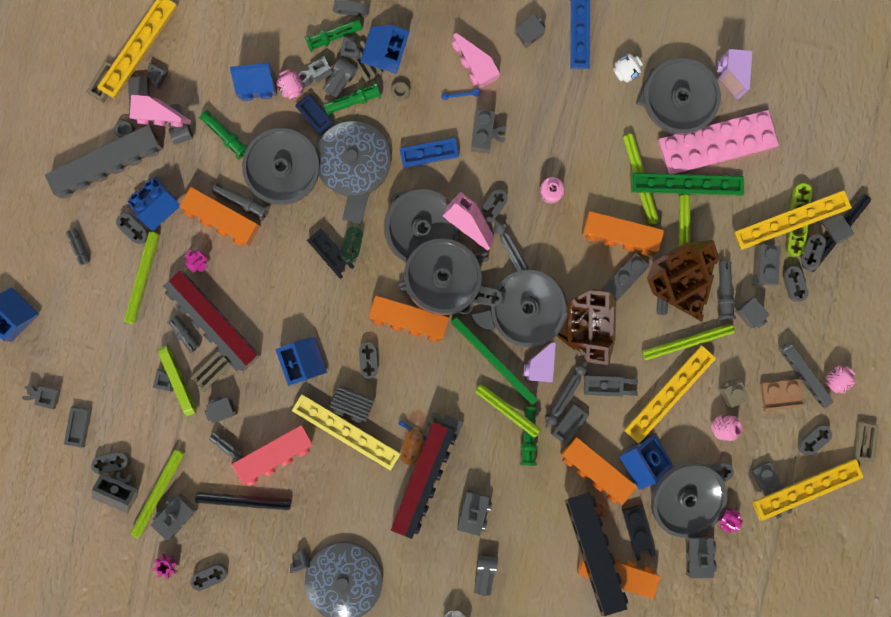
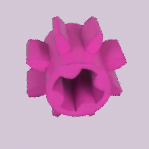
[184,249,208,273]
[718,508,743,533]
[152,554,178,579]

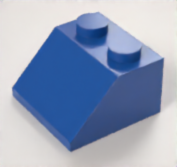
[230,63,277,101]
[619,433,674,490]

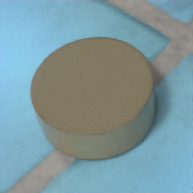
[391,82,410,102]

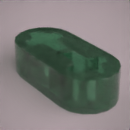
[340,226,363,263]

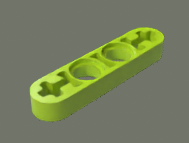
[785,183,812,257]
[158,345,197,417]

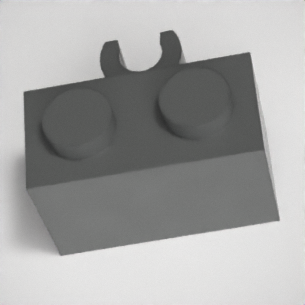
[471,109,506,154]
[91,470,137,514]
[457,490,492,536]
[150,494,198,541]
[686,535,717,578]

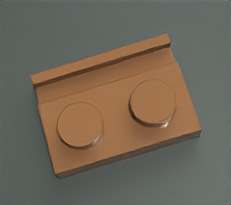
[760,379,804,411]

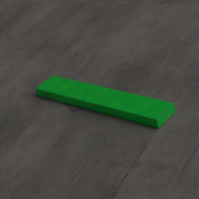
[631,173,744,196]
[451,317,538,404]

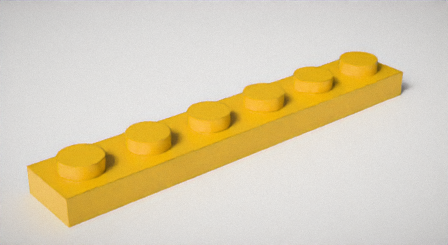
[97,0,177,99]
[733,191,852,251]
[624,345,716,444]
[752,459,864,521]

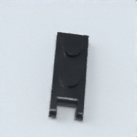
[307,228,355,279]
[621,505,656,561]

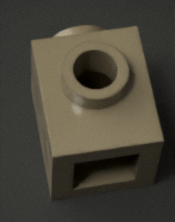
[719,380,750,407]

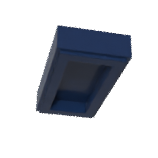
[295,94,334,135]

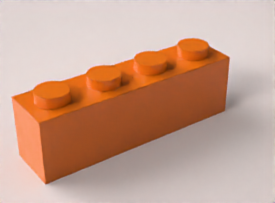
[179,187,260,247]
[581,211,664,256]
[369,296,449,343]
[560,436,637,505]
[577,555,660,599]

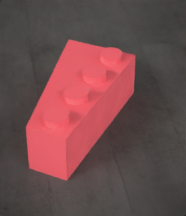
[231,425,313,486]

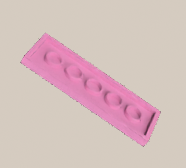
[658,110,779,174]

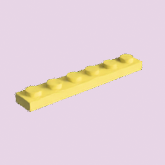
[292,394,401,471]

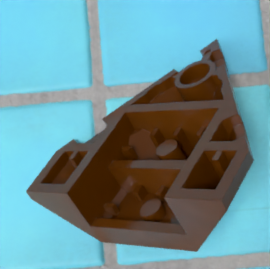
[647,240,719,322]
[557,289,616,365]

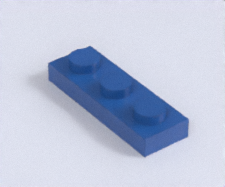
[399,138,459,168]

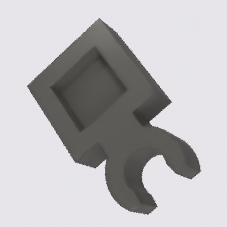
[299,56,333,87]
[22,386,60,409]
[427,413,463,440]

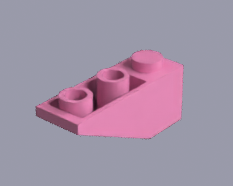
[451,33,500,89]
[130,95,191,127]
[443,192,494,250]

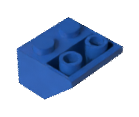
[361,25,410,74]
[127,176,180,231]
[0,288,39,342]
[275,337,327,386]

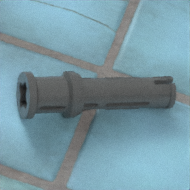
[212,183,270,221]
[718,261,736,320]

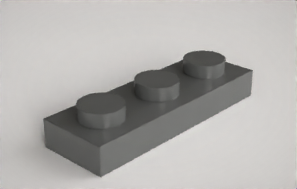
[601,253,650,302]

